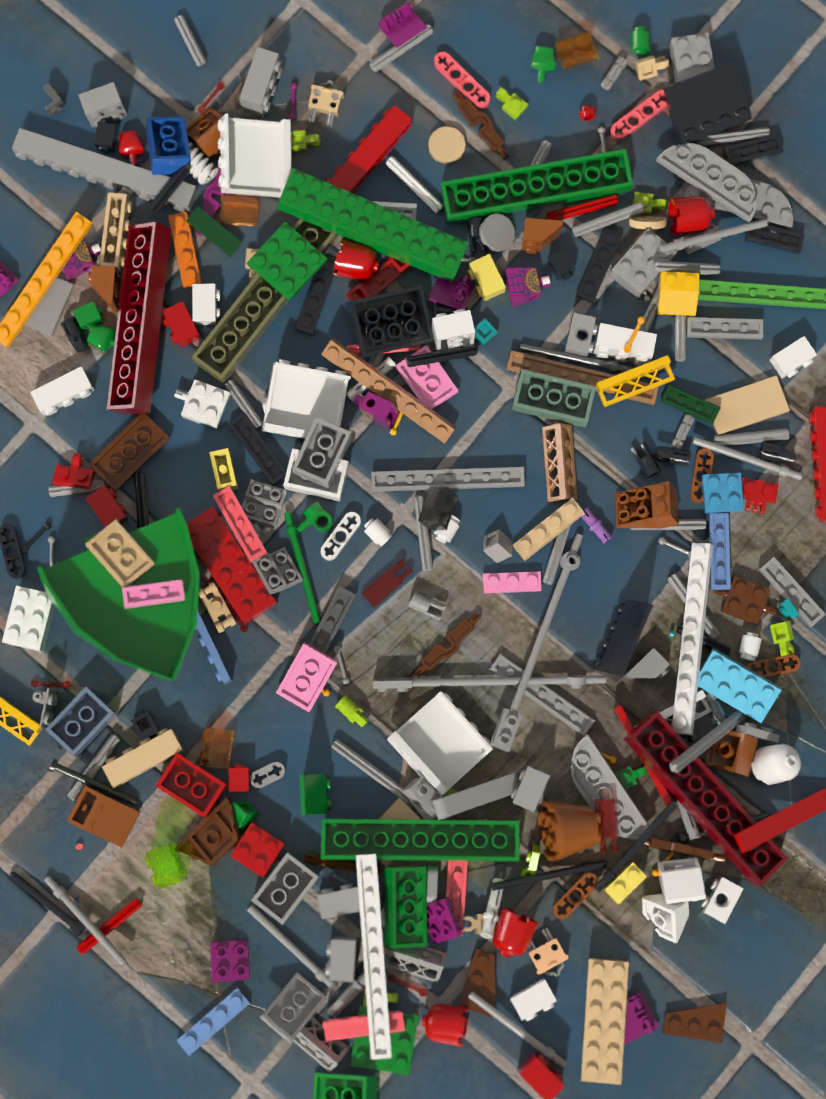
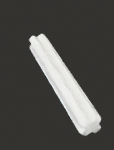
[386,156,443,213]

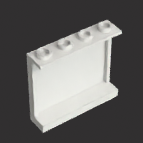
[218,114,291,197]
[262,359,351,439]
[387,691,493,797]

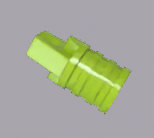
[335,694,369,727]

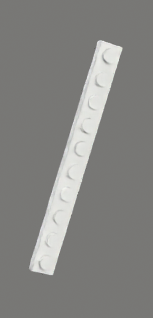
[672,543,713,735]
[356,854,391,1059]

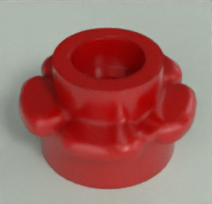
[579,105,596,121]

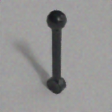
[21,522,51,553]

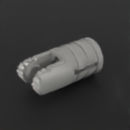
[408,591,446,621]

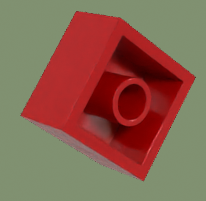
[230,822,286,877]
[517,1053,565,1099]

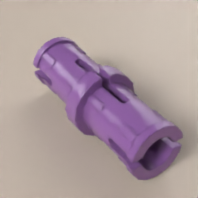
[581,507,613,544]

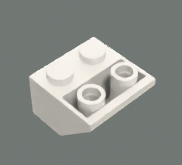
[658,857,706,904]

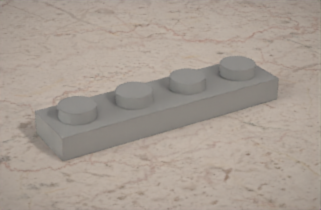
[686,317,763,340]
[759,557,826,628]

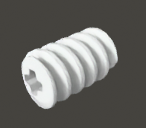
[185,142,218,184]

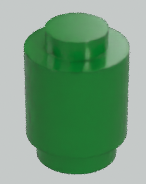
[631,27,650,56]

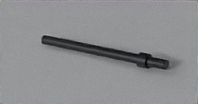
[594,800,679,893]
[491,860,607,891]

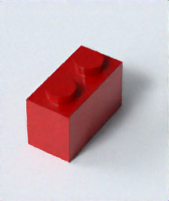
[162,301,201,348]
[86,485,128,527]

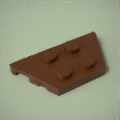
[174,798,241,866]

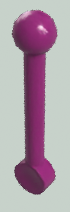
[288,82,297,121]

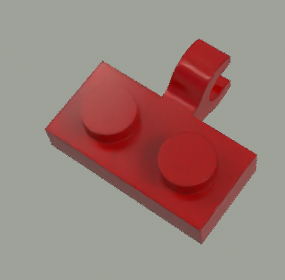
[52,453,95,490]

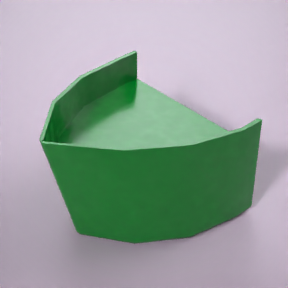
[38,508,200,681]

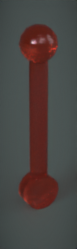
[197,82,224,114]
[223,597,248,633]
[31,680,71,688]
[389,974,427,997]

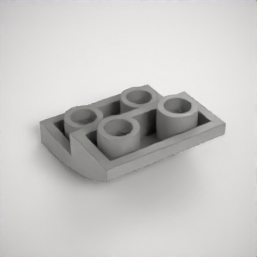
[242,480,287,529]
[252,547,303,595]

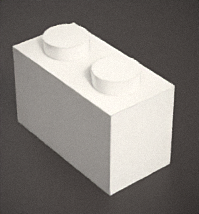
[192,284,221,326]
[770,336,817,379]
[510,978,556,1021]

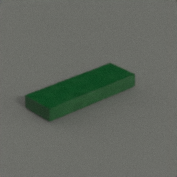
[186,206,242,257]
[661,384,721,425]

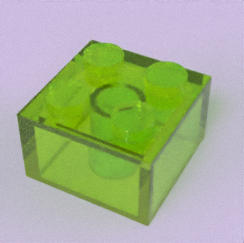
[144,843,186,890]

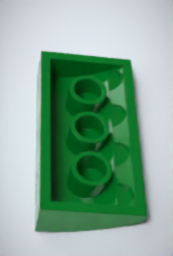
[384,866,427,949]

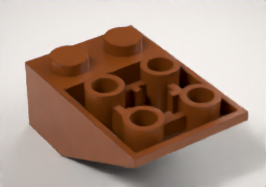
[615,481,679,529]
[67,786,140,847]

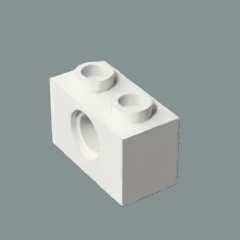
[701,877,743,924]

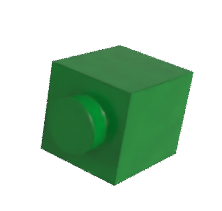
[73,301,104,332]

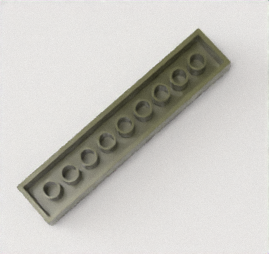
[192,219,338,384]

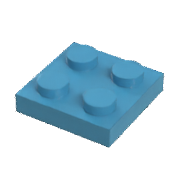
[701,473,744,514]

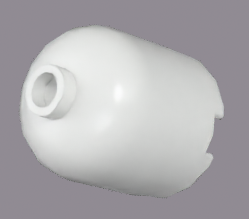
[751,744,801,785]

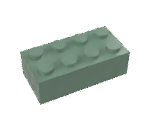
[512,369,596,428]

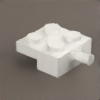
[174,380,231,429]

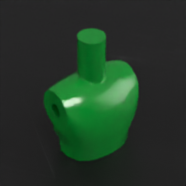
[531,46,556,83]
[87,324,115,352]

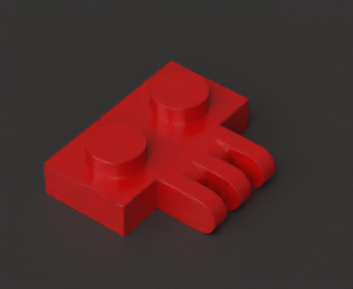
[741,477,779,515]

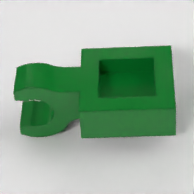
[615,766,648,789]

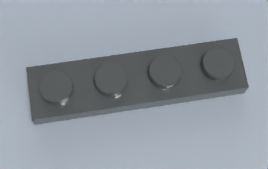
[309,586,357,654]

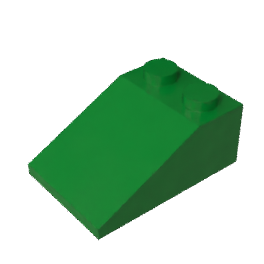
[300,774,332,815]
[313,1073,378,1099]

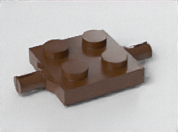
[713,576,778,625]

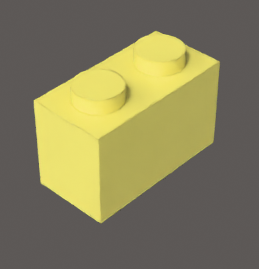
[467,254,506,301]
[209,448,238,492]
[603,862,647,904]

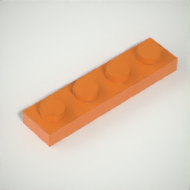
[168,212,202,288]

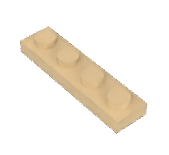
[512,498,585,561]

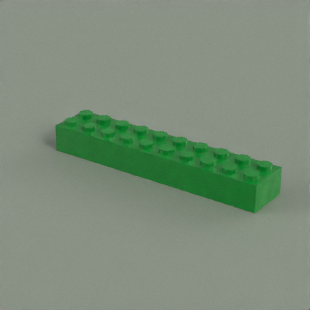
[440,149,633,224]
[277,168,469,282]
[321,819,519,862]

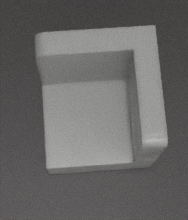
[483,529,513,563]

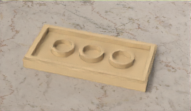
[706,376,790,435]

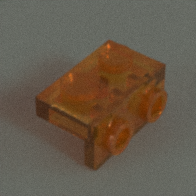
[556,31,599,70]

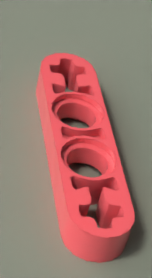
[434,52,490,109]
[610,90,667,141]

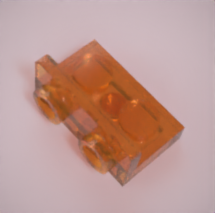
[220,194,260,227]
[200,728,234,769]

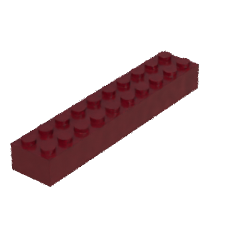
[107,222,171,415]
[623,711,788,886]

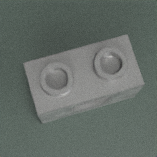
[565,313,598,357]
[402,776,440,820]

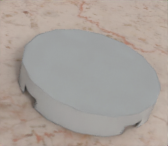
[480,214,515,252]

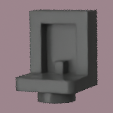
[42,83,64,116]

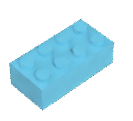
[698,648,781,723]

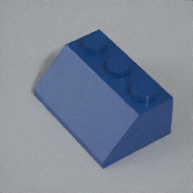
[146,116,191,175]

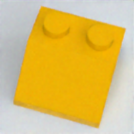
[657,271,699,316]

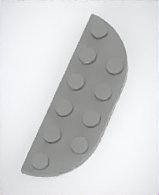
[656,143,757,223]
[684,179,793,230]
[571,734,650,839]

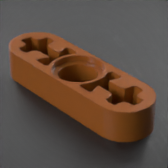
[689,448,714,504]
[746,654,801,677]
[553,873,598,919]

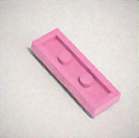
[483,572,542,594]
[122,580,185,609]

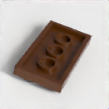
[89,413,170,492]

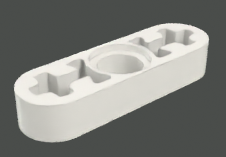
[321,512,361,561]

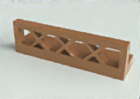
[542,423,578,502]

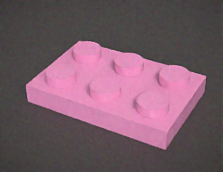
[395,345,459,410]
[276,642,338,712]

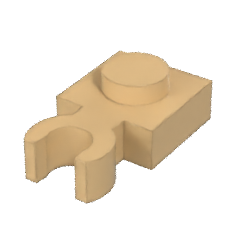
[462,914,496,934]

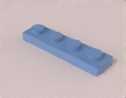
[709,513,731,590]
[195,611,232,684]
[176,988,250,1056]

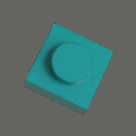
[474,318,498,346]
[779,599,799,620]

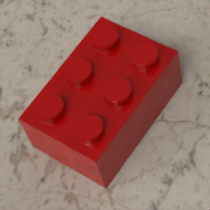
[156,753,228,818]

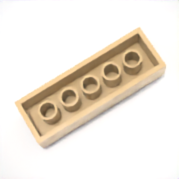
[581,957,629,1085]

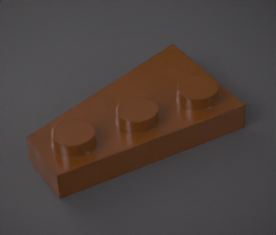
[458,949,496,1019]
[662,1002,727,1043]

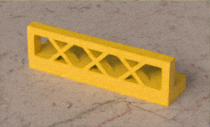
[596,355,675,407]
[0,696,43,746]

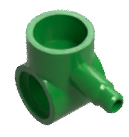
[296,501,333,533]

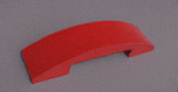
[345,257,411,301]

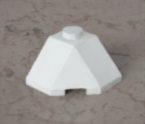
[642,894,689,943]

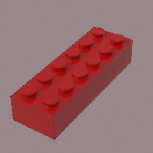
[186,506,277,625]

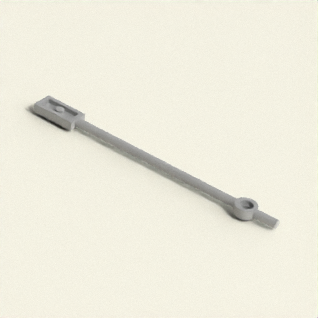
[489,534,583,752]
[373,675,606,692]

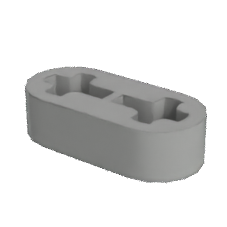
[250,762,286,788]
[427,866,438,903]

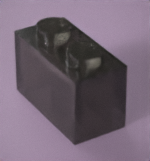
[418,487,458,530]

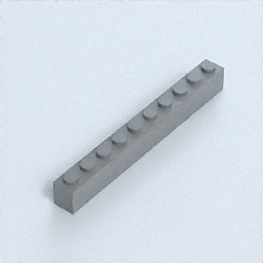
[12,128,198,212]

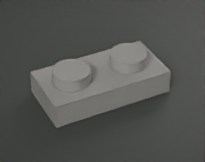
[735,722,780,743]

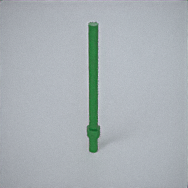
[284,512,321,624]

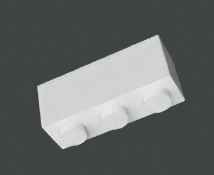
[30,366,94,416]

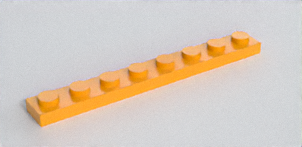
[0,212,93,348]

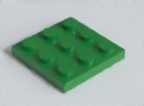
[247,222,328,301]
[350,1005,419,1075]

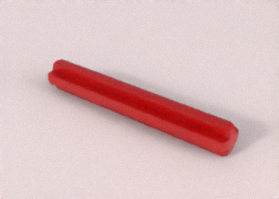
[546,194,618,220]
[76,898,142,955]

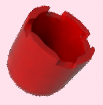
[668,196,715,236]
[333,238,380,281]
[492,907,539,958]
[421,1003,469,1048]

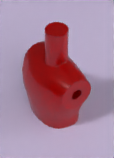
[119,130,144,166]

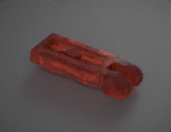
[361,559,413,608]
[595,798,618,854]

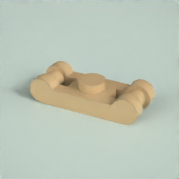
[199,581,236,633]

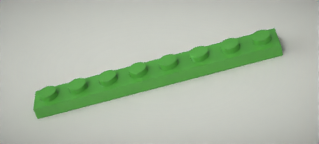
[698,280,826,309]

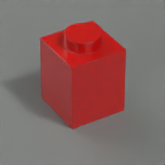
[229,764,250,792]

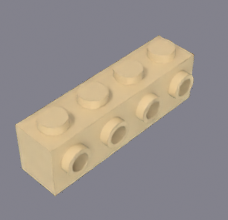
[99,193,133,273]
[102,728,184,788]

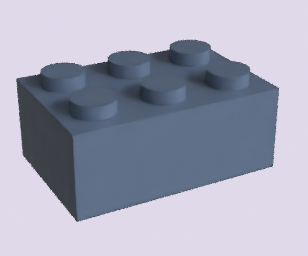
[45,687,117,757]

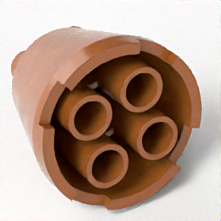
[537,801,601,861]

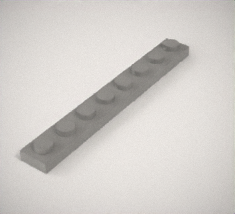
[371,467,525,492]

